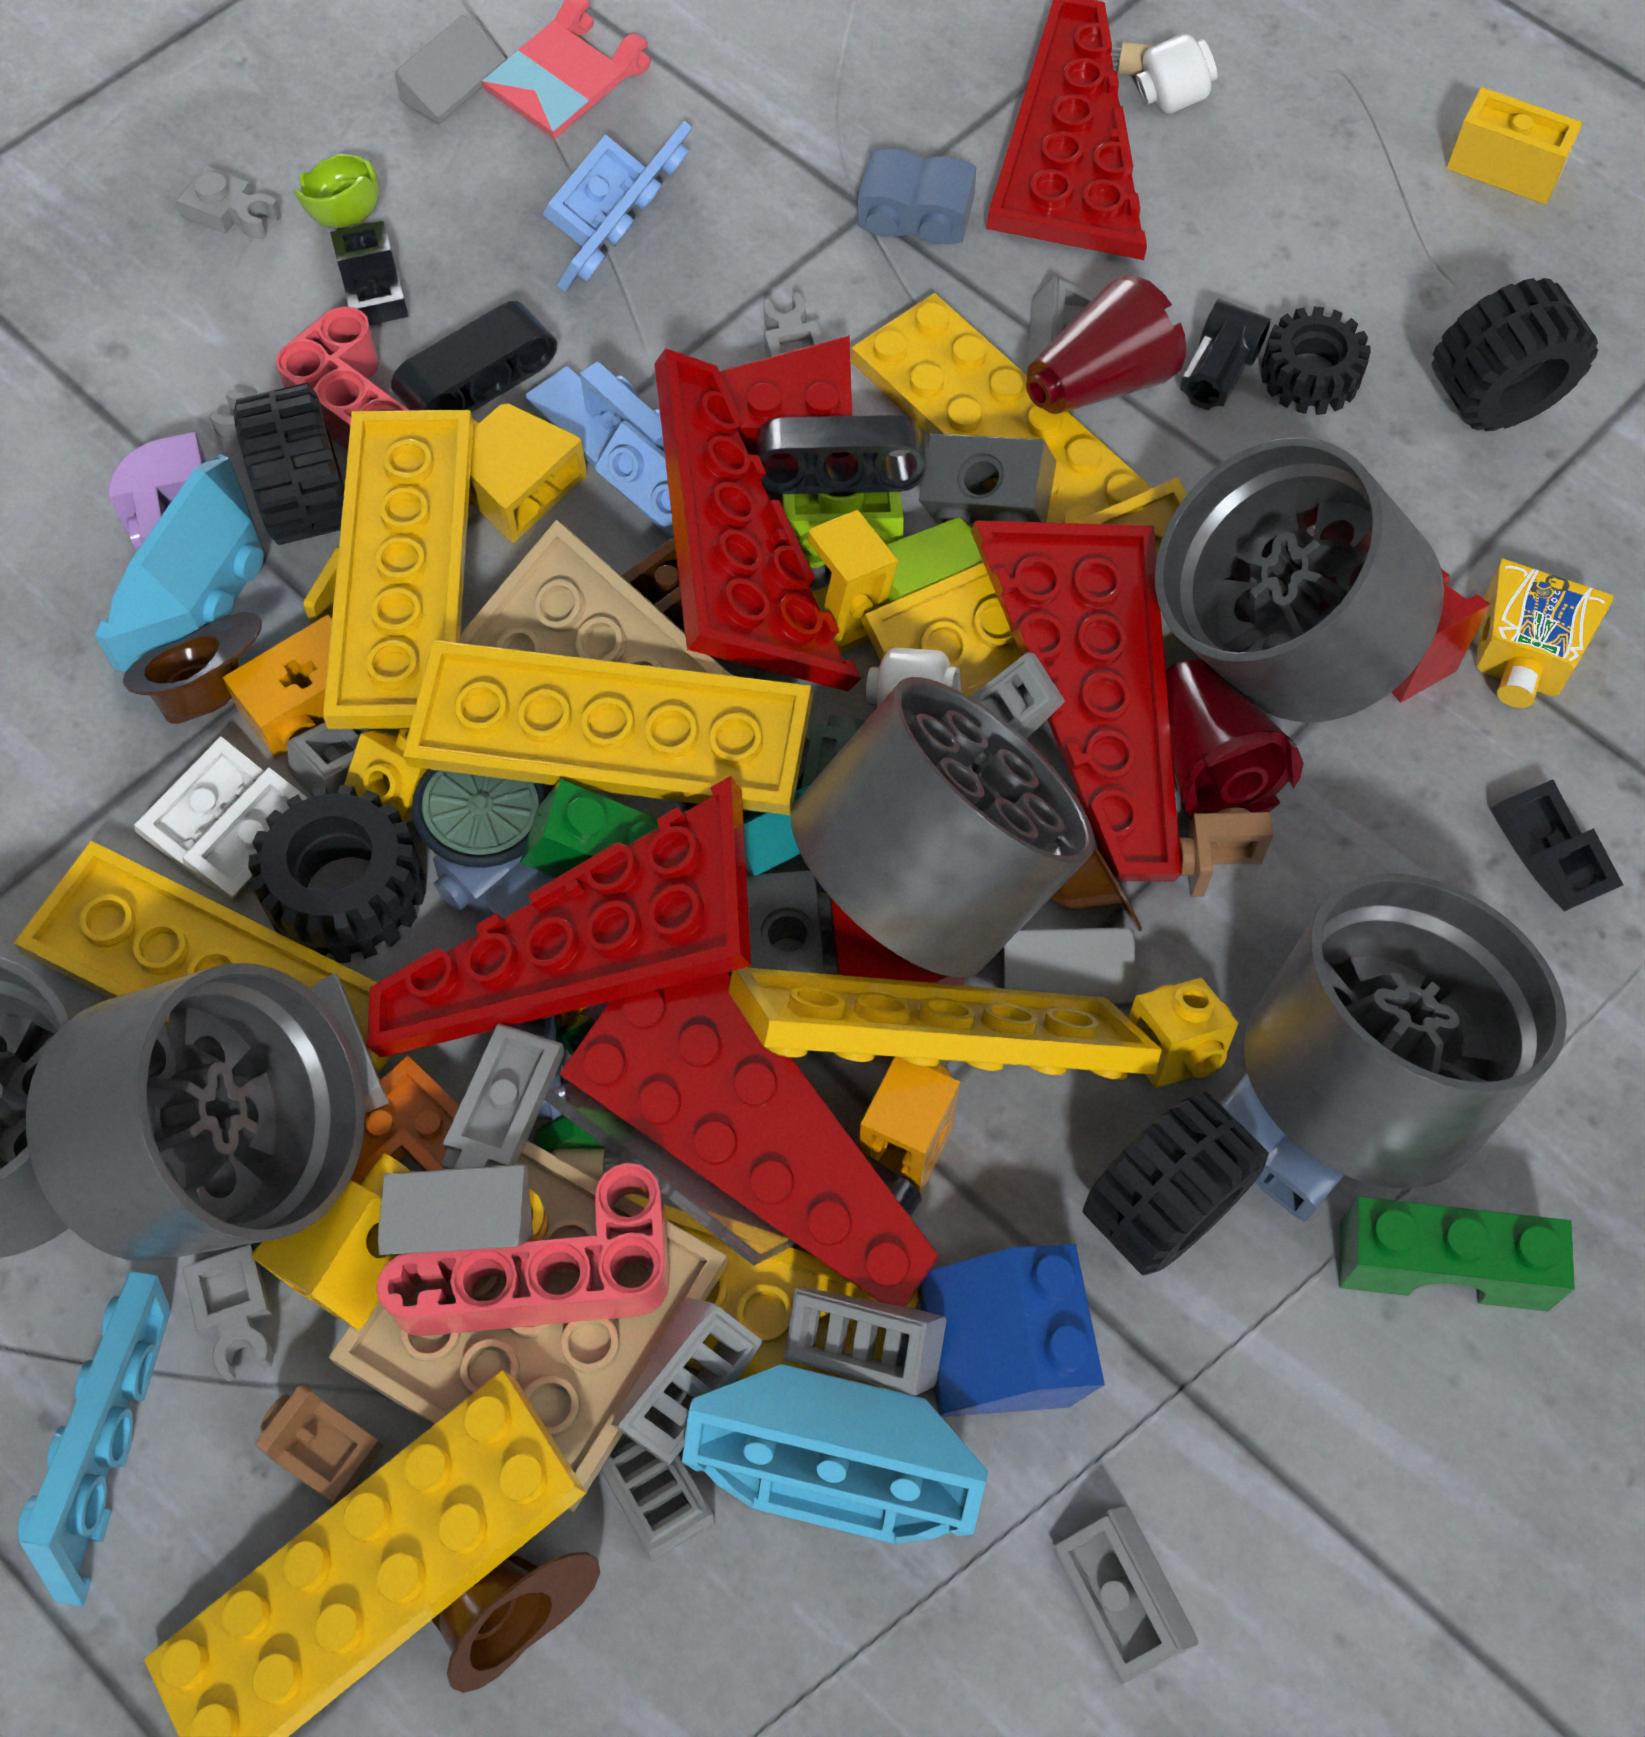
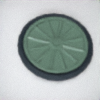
[411,769,547,868]

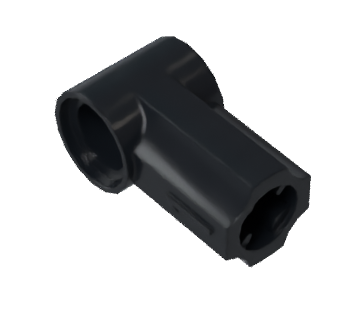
[1180,299,1271,410]

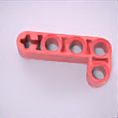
[276,306,410,451]
[376,1163,670,1336]

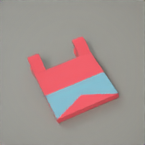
[482,0,651,139]

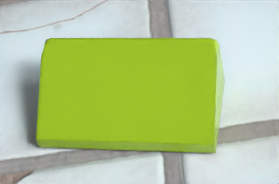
[886,517,983,605]

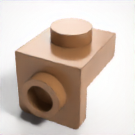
[1179,808,1274,897]
[255,1384,383,1505]

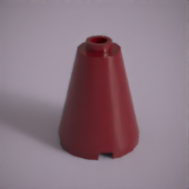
[1026,275,1186,414]
[1166,659,1304,820]

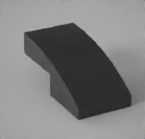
[330,221,409,325]
[1490,779,1624,912]

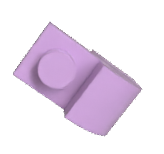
[108,432,207,552]

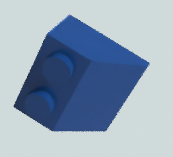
[917,1244,1105,1417]

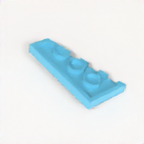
[18,1271,171,1607]

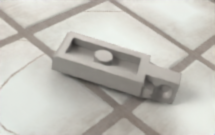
[441,1023,565,1170]

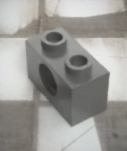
[919,433,1057,526]
[746,870,838,975]

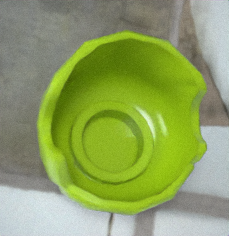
[294,154,380,229]

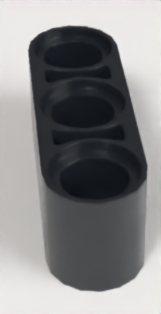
[391,301,557,413]
[755,415,927,495]

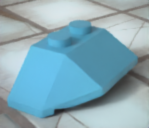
[95,454,265,672]
[682,1364,988,1544]

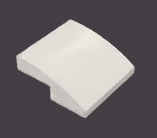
[134,736,308,901]

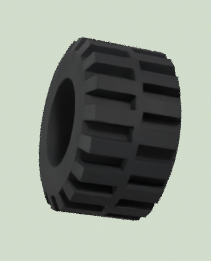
[1431,278,1598,431]
[233,383,345,545]
[248,785,425,963]
[1082,1091,1269,1276]

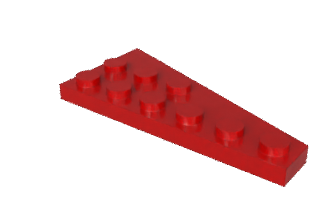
[986,0,1147,260]
[654,348,861,692]
[971,521,1182,882]
[367,776,751,1058]
[559,972,940,1307]

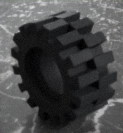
[1261,306,1371,415]

